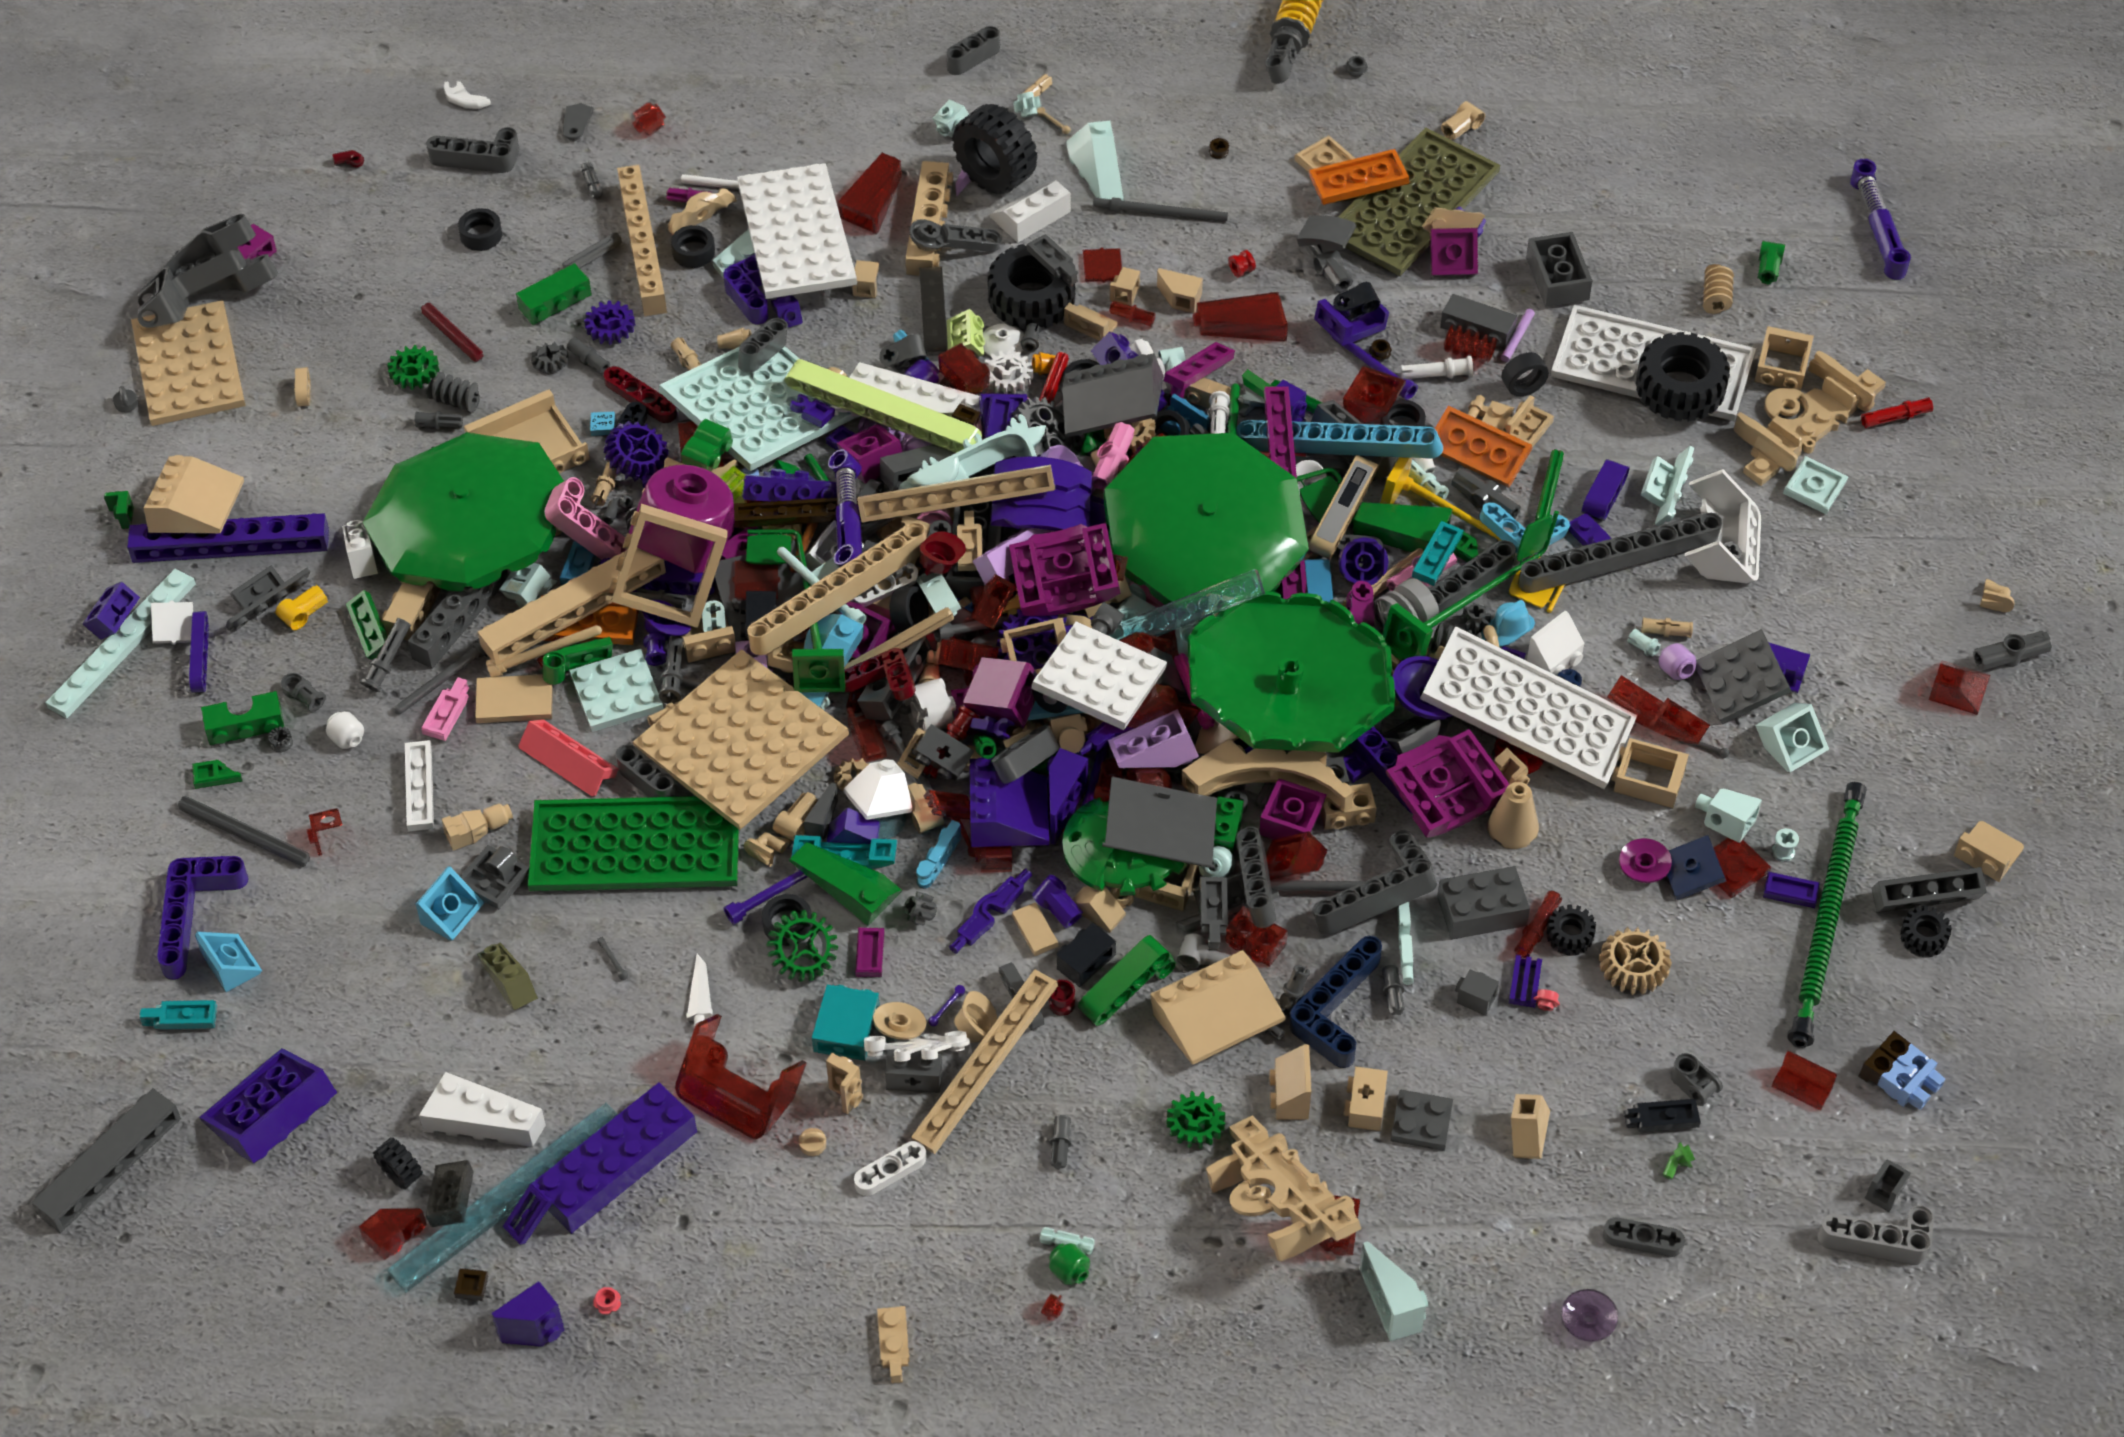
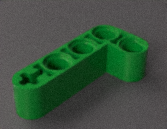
[1078,935,1176,1026]

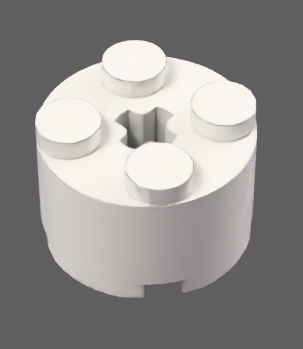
[905,678,956,732]

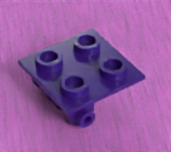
[1768,642,1810,693]

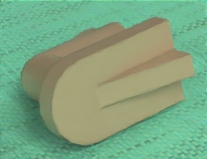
[1980,579,2015,612]
[744,833,791,867]

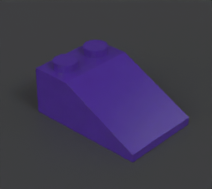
[1047,748,1088,845]

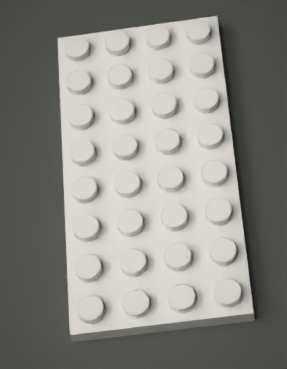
[737,163,857,299]
[1551,305,1756,421]
[1420,626,1637,789]

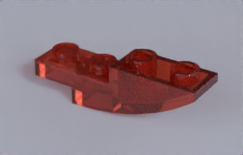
[1607,675,1710,745]

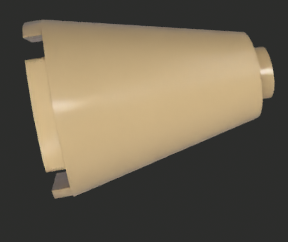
[1487,782,1539,849]

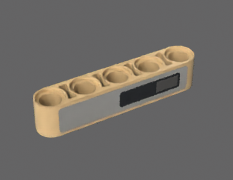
[1308,455,1379,560]

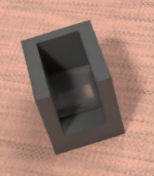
[1865,1159,1911,1212]

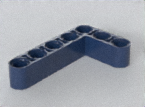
[1289,936,1382,1068]

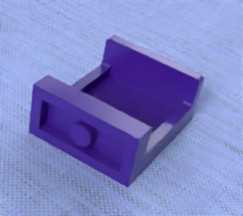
[1314,299,1389,346]

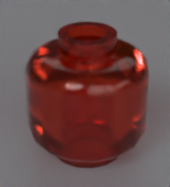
[632,102,666,136]

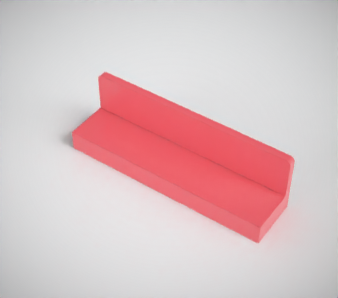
[518,719,619,796]

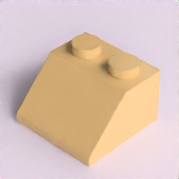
[1269,1045,1311,1120]

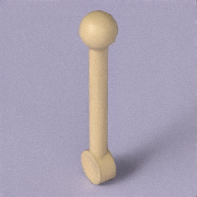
[1037,107,1071,134]

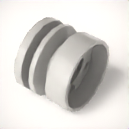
[1374,578,1439,631]

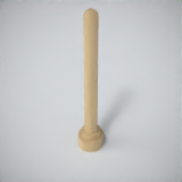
[486,625,602,677]

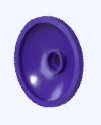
[1392,656,1453,720]

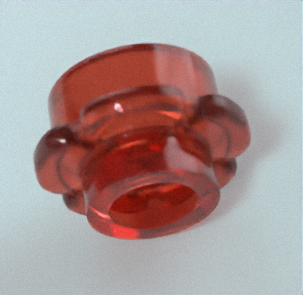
[1041,1293,1065,1321]

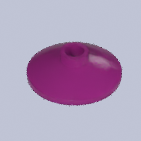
[1619,838,1672,883]

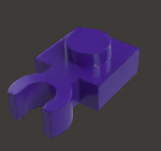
[790,394,835,428]

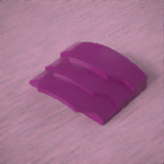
[1009,523,1121,616]
[1386,729,1510,838]

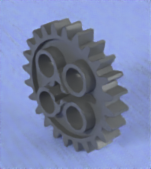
[1010,397,1081,457]

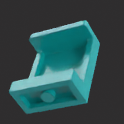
[812,984,880,1061]

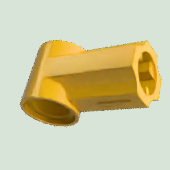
[275,585,328,630]

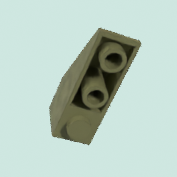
[477,942,538,1010]

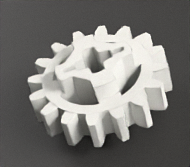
[982,350,1033,394]

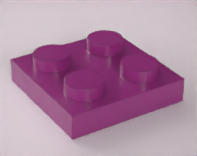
[1431,228,1478,275]

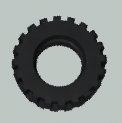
[952,104,1038,194]
[987,244,1075,330]
[1636,332,1730,422]

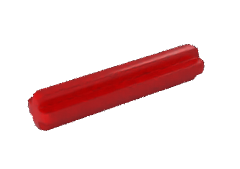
[1039,352,1069,404]

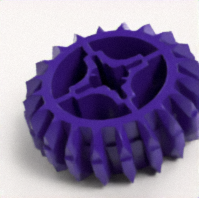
[603,421,669,482]

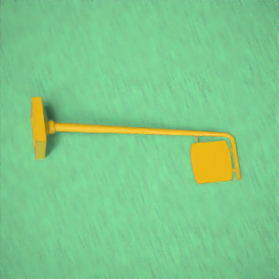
[1380,457,1565,613]

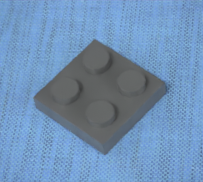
[1391,1089,1453,1151]

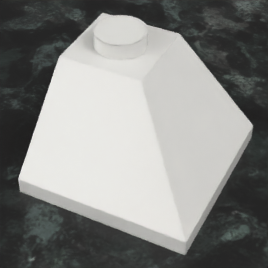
[844,759,912,820]

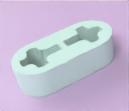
[702,600,726,632]

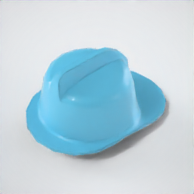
[1481,600,1535,647]

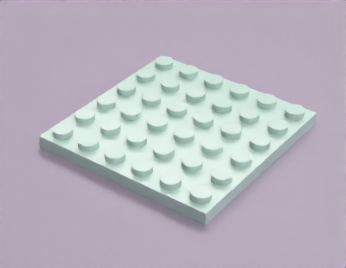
[659,346,859,471]

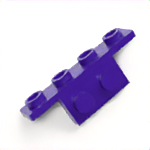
[742,469,837,501]

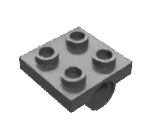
[460,845,529,910]

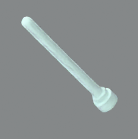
[777,547,866,625]

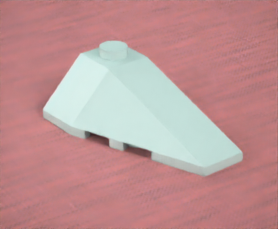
[1066,121,1124,201]

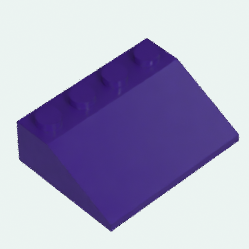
[970,757,1049,847]
[199,1048,337,1163]

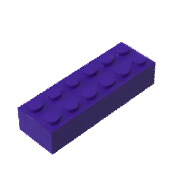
[532,1082,697,1234]

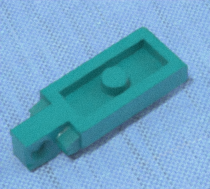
[139,1000,217,1029]

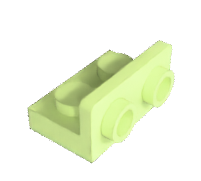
[946,309,985,359]

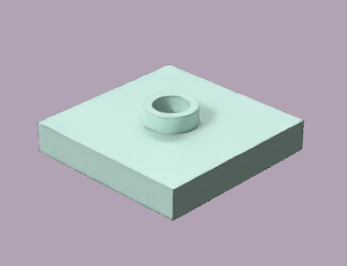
[1783,456,1848,514]

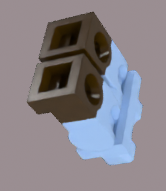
[1858,1031,1945,1110]

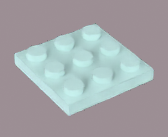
[569,649,664,732]

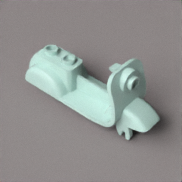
[898,414,1046,511]

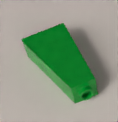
[1350,502,1452,552]

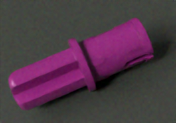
[666,187,712,203]

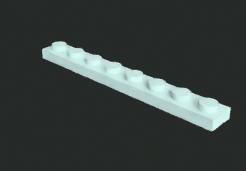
[45,569,196,719]

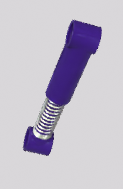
[1850,159,1911,280]
[828,449,862,568]

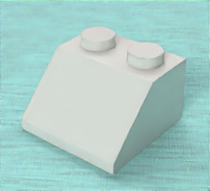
[1527,611,1584,676]

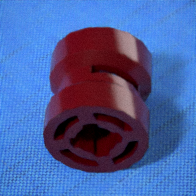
[1049,979,1075,1016]

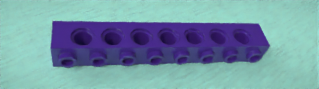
[127,513,329,563]

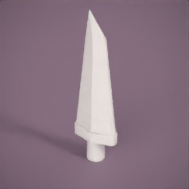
[686,954,713,1031]

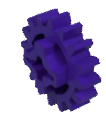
[584,300,636,345]

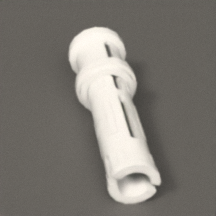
[1401,356,1473,379]
[1208,391,1230,434]

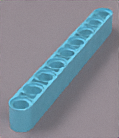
[1237,420,1443,459]

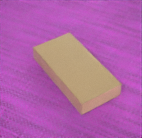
[1012,902,1058,957]

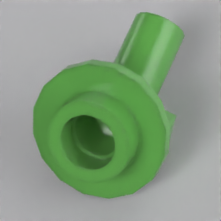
[1662,1142,1695,1180]

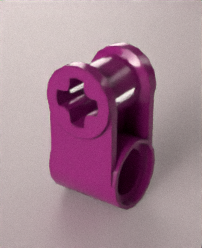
[1346,581,1375,627]

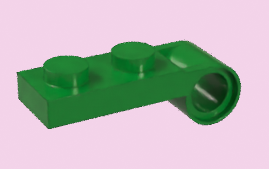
[542,637,613,685]

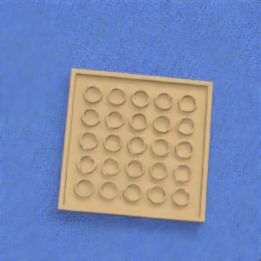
[633,649,849,830]

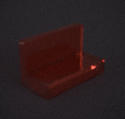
[847,707,887,763]
[1771,1051,1837,1111]

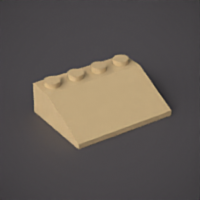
[144,455,244,533]
[1150,950,1286,1065]

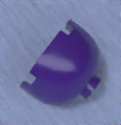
[1338,537,1389,585]

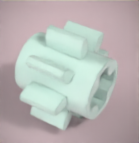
[1013,92,1041,118]

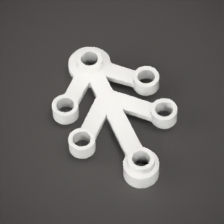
[864,1031,970,1061]

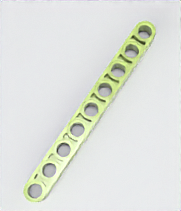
[784,359,982,453]

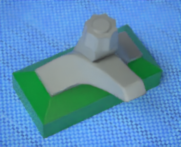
[1238,369,1273,417]

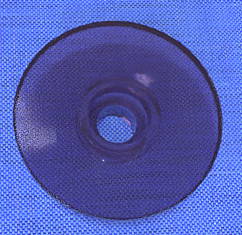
[1561,1289,1618,1342]

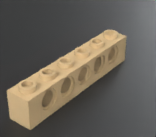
[905,161,953,276]

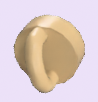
[799,1128,827,1156]

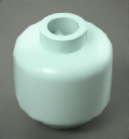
[1199,846,1235,877]

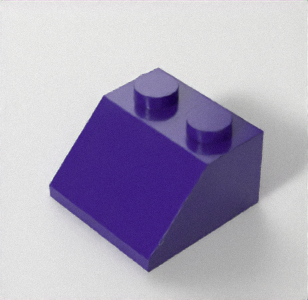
[491,1281,565,1347]

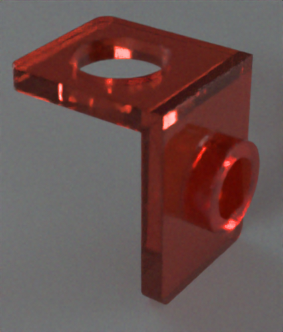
[307,808,342,856]

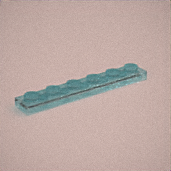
[1121,569,1265,646]

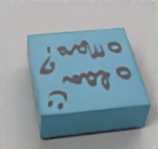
[590,412,615,436]

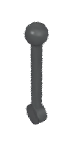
[1678,733,1730,758]
[597,937,629,980]

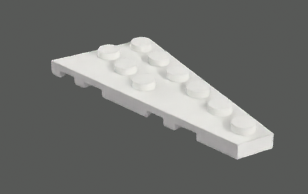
[831,362,981,421]

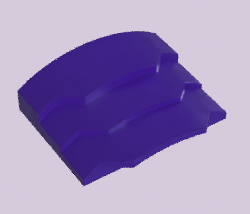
[991,456,1092,531]

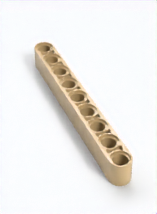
[747,522,927,655]

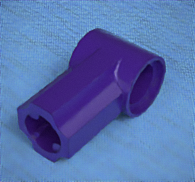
[1032,874,1083,928]

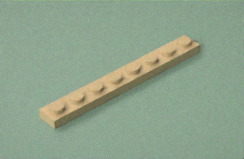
[857,465,1055,522]
[911,969,1058,1154]

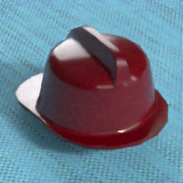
[919,531,966,576]

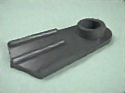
[563,103,594,140]

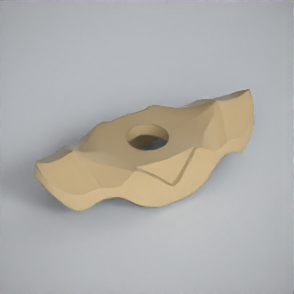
[668,188,737,235]

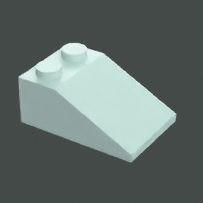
[1359,1241,1428,1341]

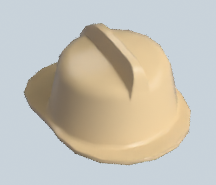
[954,991,997,1043]

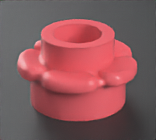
[1534,989,1560,1011]
[593,1287,621,1314]

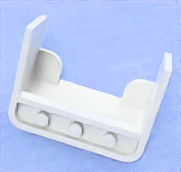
[1685,469,1761,583]

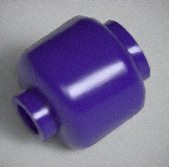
[905,359,940,384]

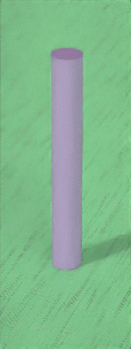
[1500,309,1535,362]

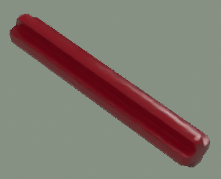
[421,302,484,362]

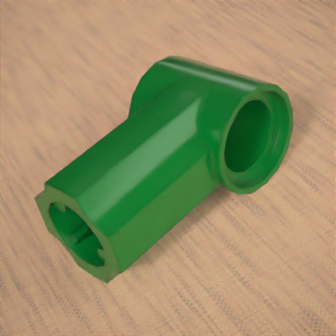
[1757,241,1785,285]

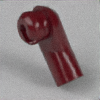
[332,150,364,167]

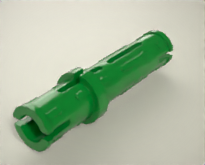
[972,733,996,759]

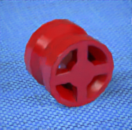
[1228,250,1256,278]

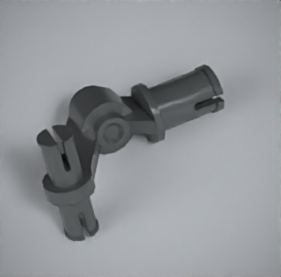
[1263,965,1310,1040]

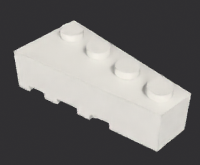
[419,1072,546,1147]

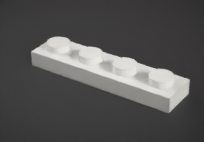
[405,740,434,832]

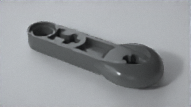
[909,219,1002,252]

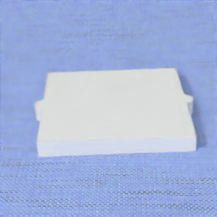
[151,600,193,645]

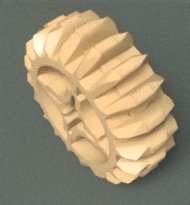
[1599,927,1672,995]

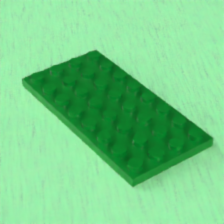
[528,796,739,891]

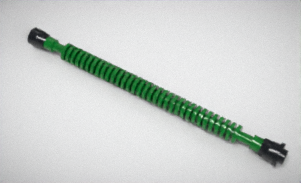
[1787,782,1867,1048]

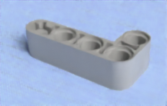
[1817,1205,1934,1265]

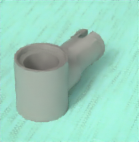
[1177,933,1231,969]

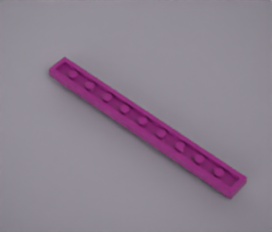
[1264,387,1307,599]

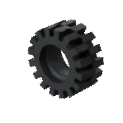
[1546,904,1596,955]
[1900,906,1952,957]
[373,1137,423,1190]

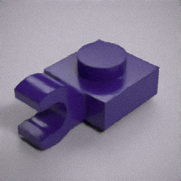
[970,716,1015,739]

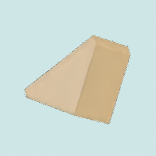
[1072,886,1126,933]

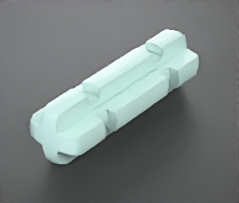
[1040,1227,1095,1254]

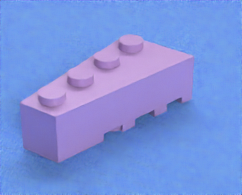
[973,528,1055,587]

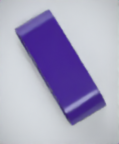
[1581,459,1630,520]

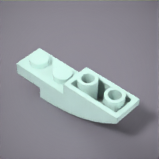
[916,573,961,616]

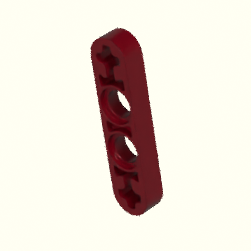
[603,366,677,423]

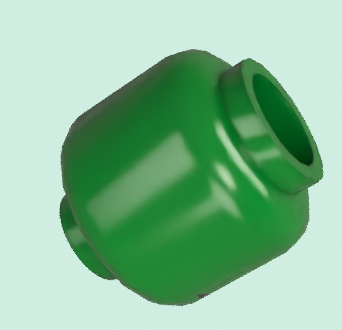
[1049,1243,1090,1285]

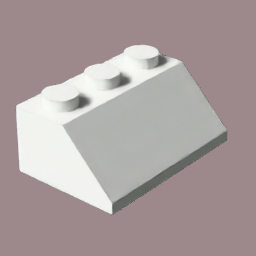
[990,180,1071,243]

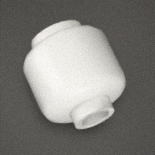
[326,711,364,749]

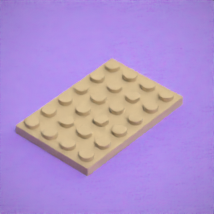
[131,300,246,426]

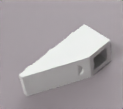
[342,520,378,579]

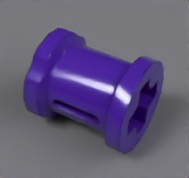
[643,633,667,666]

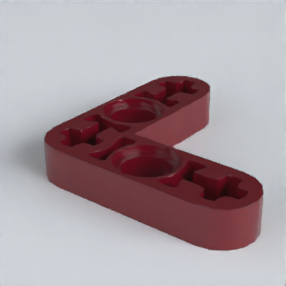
[844,648,916,701]

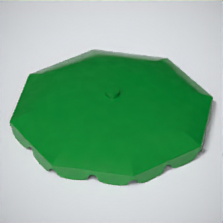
[363,432,564,591]
[1104,433,1309,614]
[1188,591,1395,752]

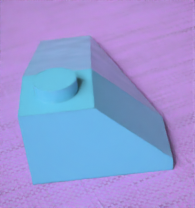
[800,614,864,707]

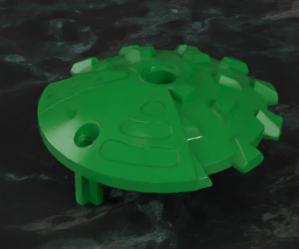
[1062,797,1187,896]

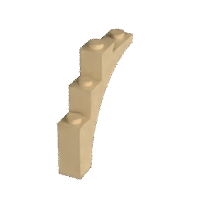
[1182,738,1353,812]

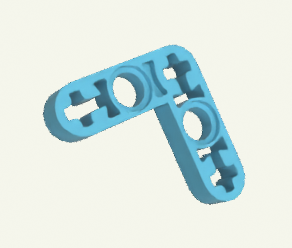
[1479,503,1570,557]

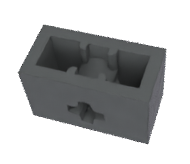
[912,724,974,780]
[885,1050,943,1093]

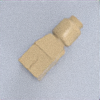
[442,803,513,851]

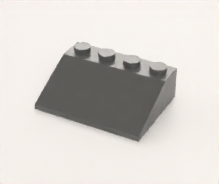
[1063,353,1164,438]

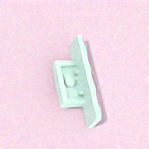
[1641,446,1694,526]

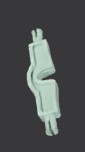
[1397,902,1414,985]

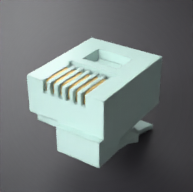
[500,563,558,608]

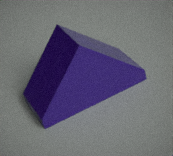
[827,808,880,844]

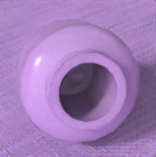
[1659,643,1696,680]

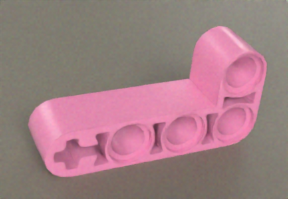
[544,477,627,560]

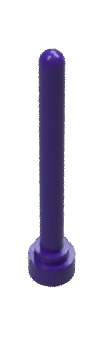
[1331,336,1418,400]
[723,870,808,925]

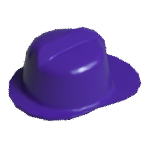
[642,600,691,641]

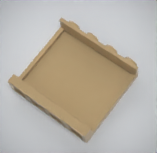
[464,389,590,474]

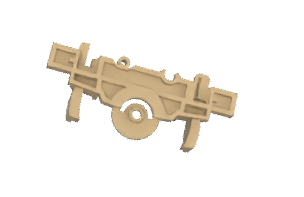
[1734,351,1886,486]
[1206,1116,1361,1262]

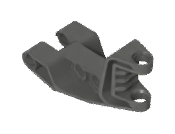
[138,214,278,328]

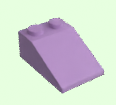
[1108,709,1199,768]

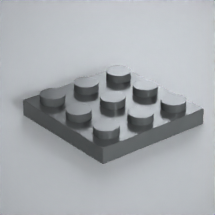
[1696,629,1792,724]

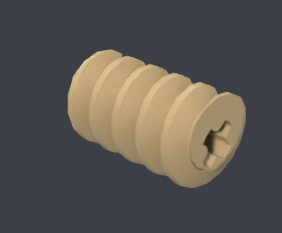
[1703,264,1734,314]

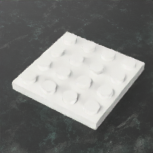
[1031,622,1167,730]

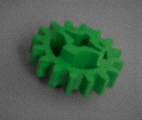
[387,345,440,390]
[1166,1091,1226,1149]

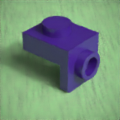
[771,295,803,327]

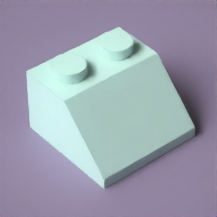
[1755,703,1829,772]

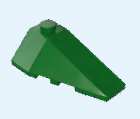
[789,842,902,926]

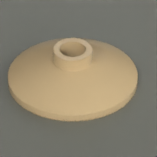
[873,1002,926,1040]

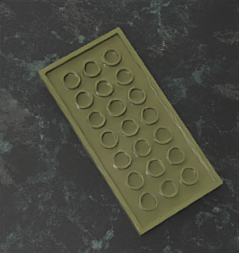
[1339,127,1500,276]

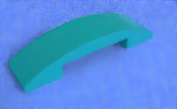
[791,835,898,869]

